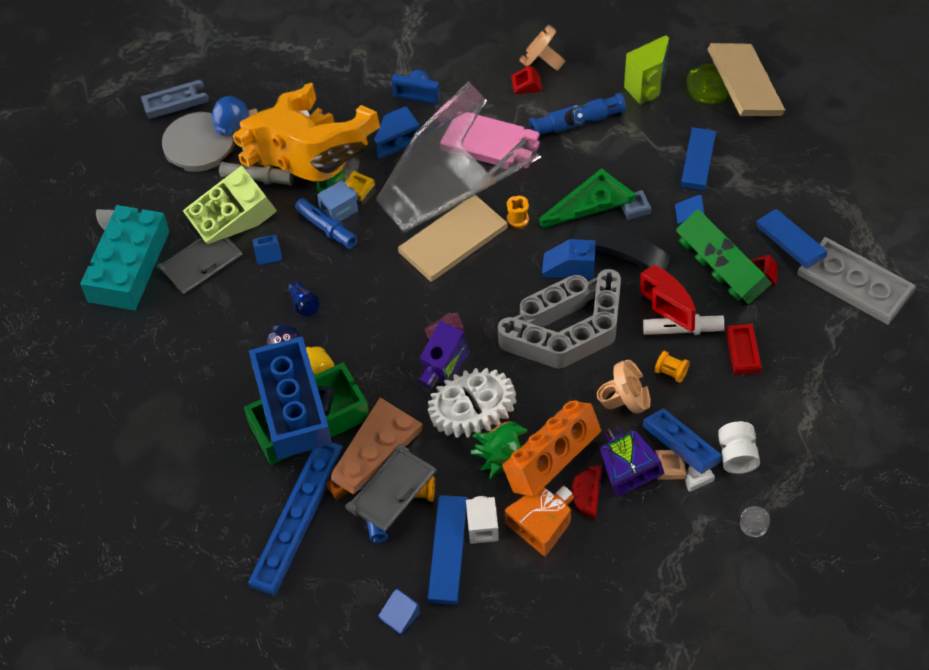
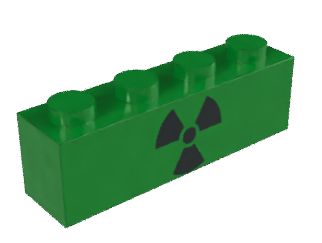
[676,209,772,305]

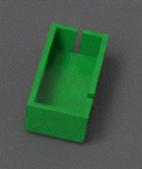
[244,362,369,465]

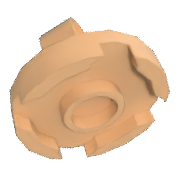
[519,25,565,71]
[597,360,650,414]

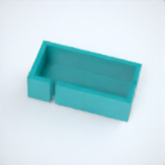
[80,205,169,311]

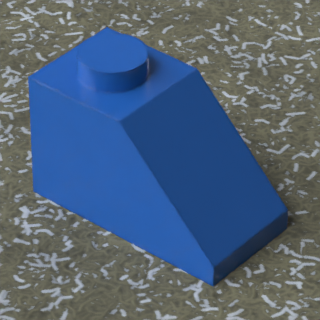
[374,106,421,159]
[542,239,595,279]

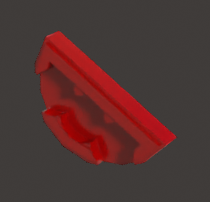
[571,466,603,520]

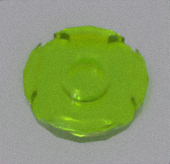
[686,64,730,104]

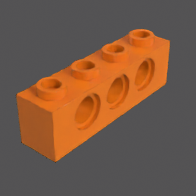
[502,401,602,497]

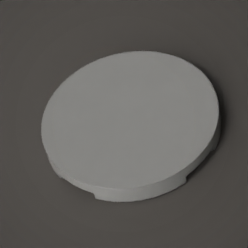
[162,112,235,172]

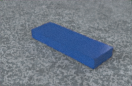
[681,127,716,191]
[756,209,827,269]
[643,408,722,474]

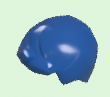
[211,96,250,136]

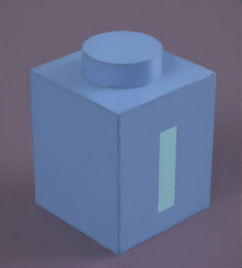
[317,180,358,221]

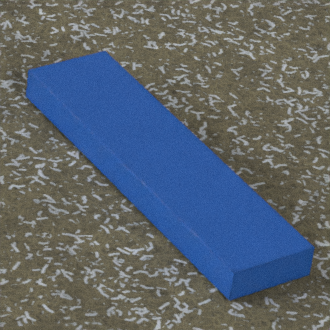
[428,495,467,605]

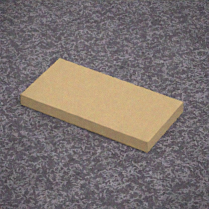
[708,43,785,116]
[398,194,508,282]

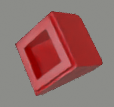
[511,65,542,94]
[750,255,778,285]

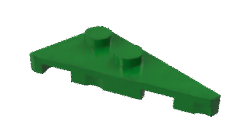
[539,168,636,228]

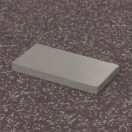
[797,237,916,325]

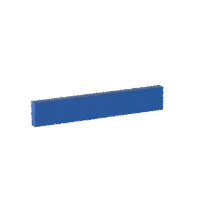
[248,443,344,596]

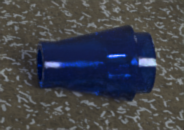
[288,281,319,316]

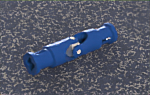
[529,93,626,139]

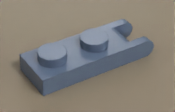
[141,80,209,119]

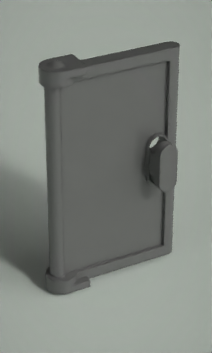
[156,237,243,295]
[345,444,437,532]

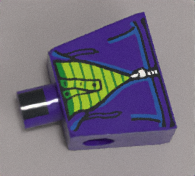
[419,320,470,390]
[600,426,665,498]

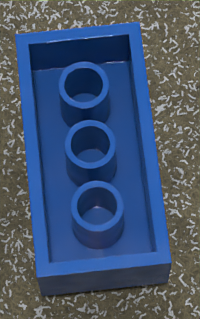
[248,336,332,459]

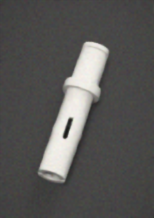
[643,314,724,335]

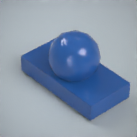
[391,70,440,104]

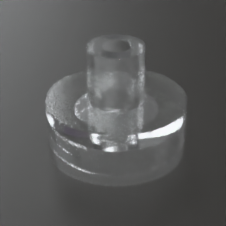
[740,506,770,537]

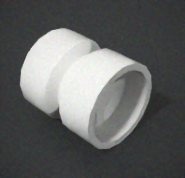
[718,421,760,474]

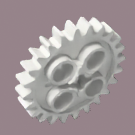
[428,368,516,438]

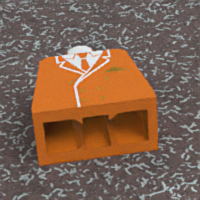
[505,486,574,557]

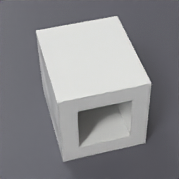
[466,496,499,544]

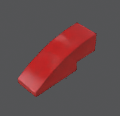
[640,265,696,332]

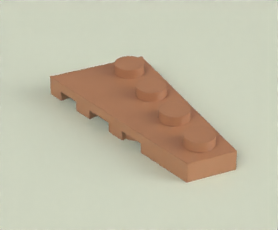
[331,398,423,494]

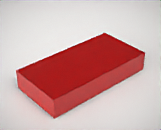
[725,324,762,375]

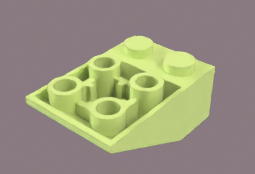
[183,166,277,244]

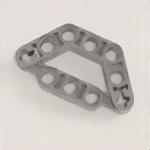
[498,269,621,369]

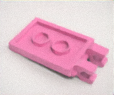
[439,110,540,168]

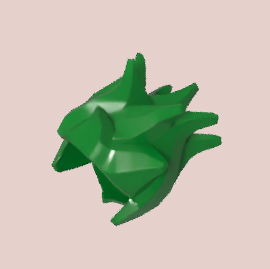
[471,421,527,479]

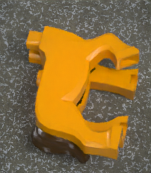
[233,83,380,181]

